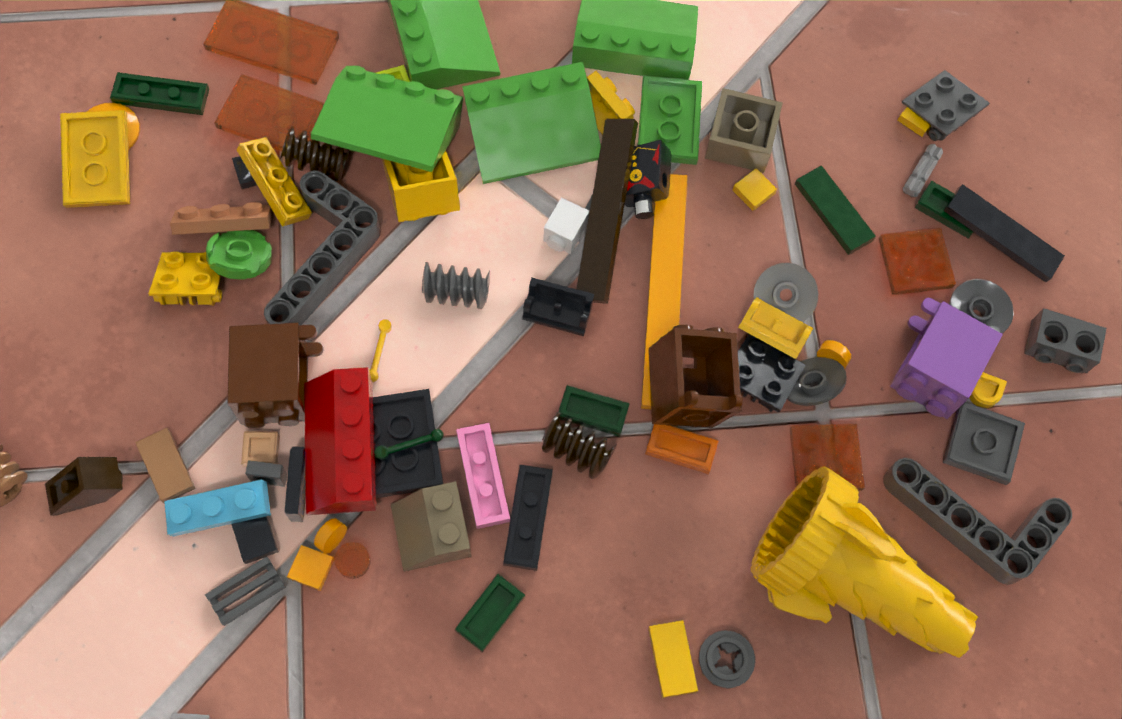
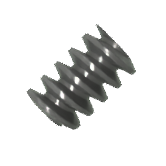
[422,262,490,309]

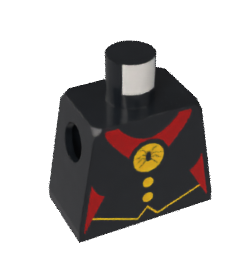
[625,140,672,219]

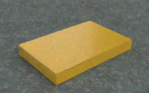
[60,110,130,208]

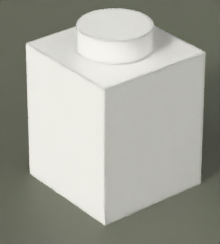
[543,197,589,254]

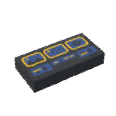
[284,447,306,522]

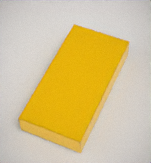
[648,620,698,699]

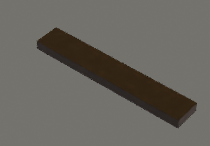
[576,119,638,304]

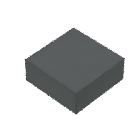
[245,460,288,487]

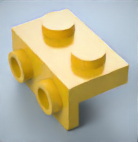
[587,70,635,136]

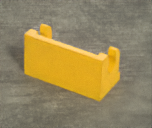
[738,297,813,359]

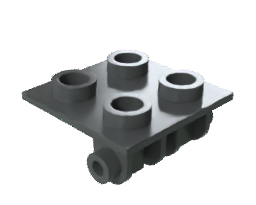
[902,70,990,141]

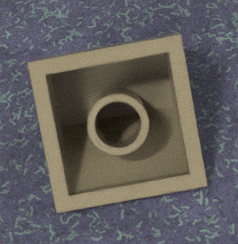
[391,481,471,572]

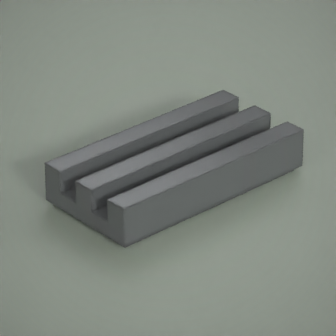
[205,556,286,626]

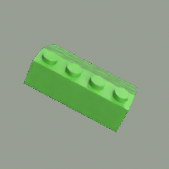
[387,0,500,90]
[572,0,698,80]
[462,62,601,184]
[311,65,463,172]

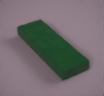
[110,72,210,115]
[795,165,876,255]

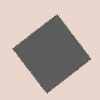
[943,402,1025,485]

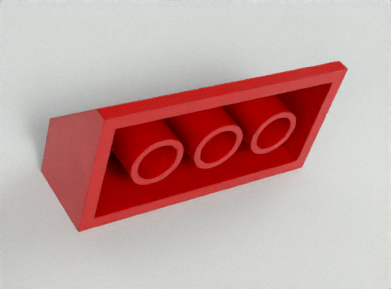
[304,367,376,515]

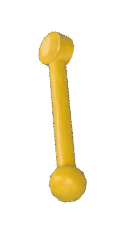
[369,319,392,382]

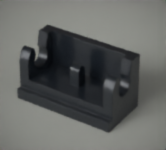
[522,277,594,336]

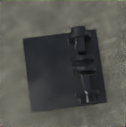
[738,334,806,413]

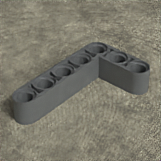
[264,171,381,325]
[883,458,1072,585]

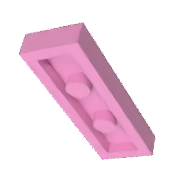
[456,423,510,529]

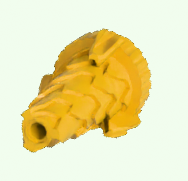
[751,467,978,658]

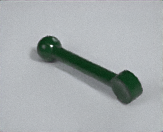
[374,429,444,460]

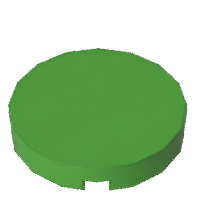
[206,230,272,280]

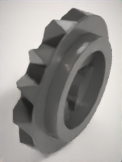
[698,630,755,689]

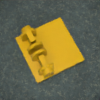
[149,251,222,306]

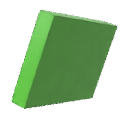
[637,76,702,165]

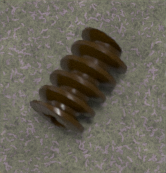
[280,126,349,182]
[542,411,617,479]

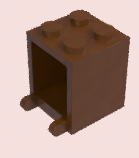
[227,323,323,428]
[648,325,743,428]

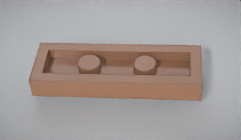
[170,202,273,235]

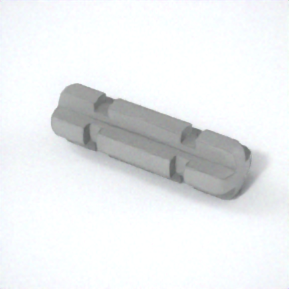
[903,144,943,197]

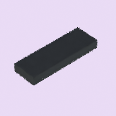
[503,465,553,571]

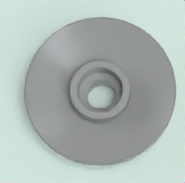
[754,263,818,322]

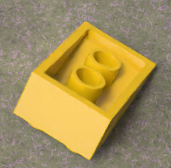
[382,151,460,222]

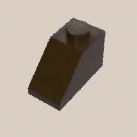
[45,457,123,516]

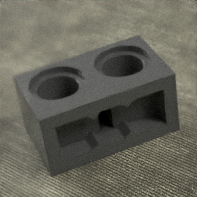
[1024,308,1107,373]

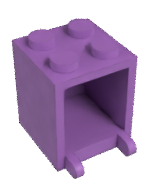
[890,298,1003,419]

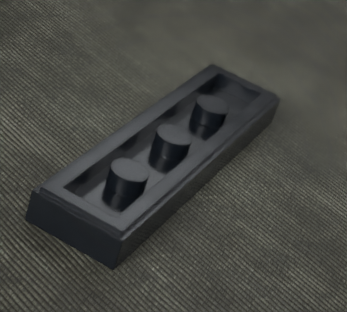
[943,184,1065,282]

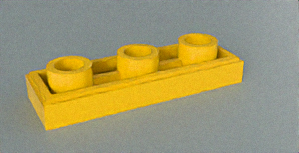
[236,137,312,227]

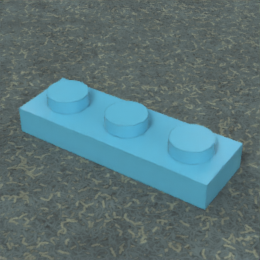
[164,479,271,537]

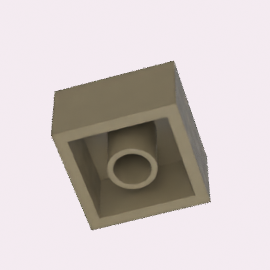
[705,88,783,173]

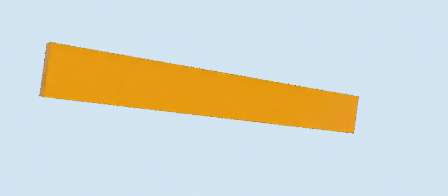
[641,174,688,410]

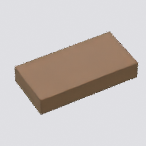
[135,428,196,504]

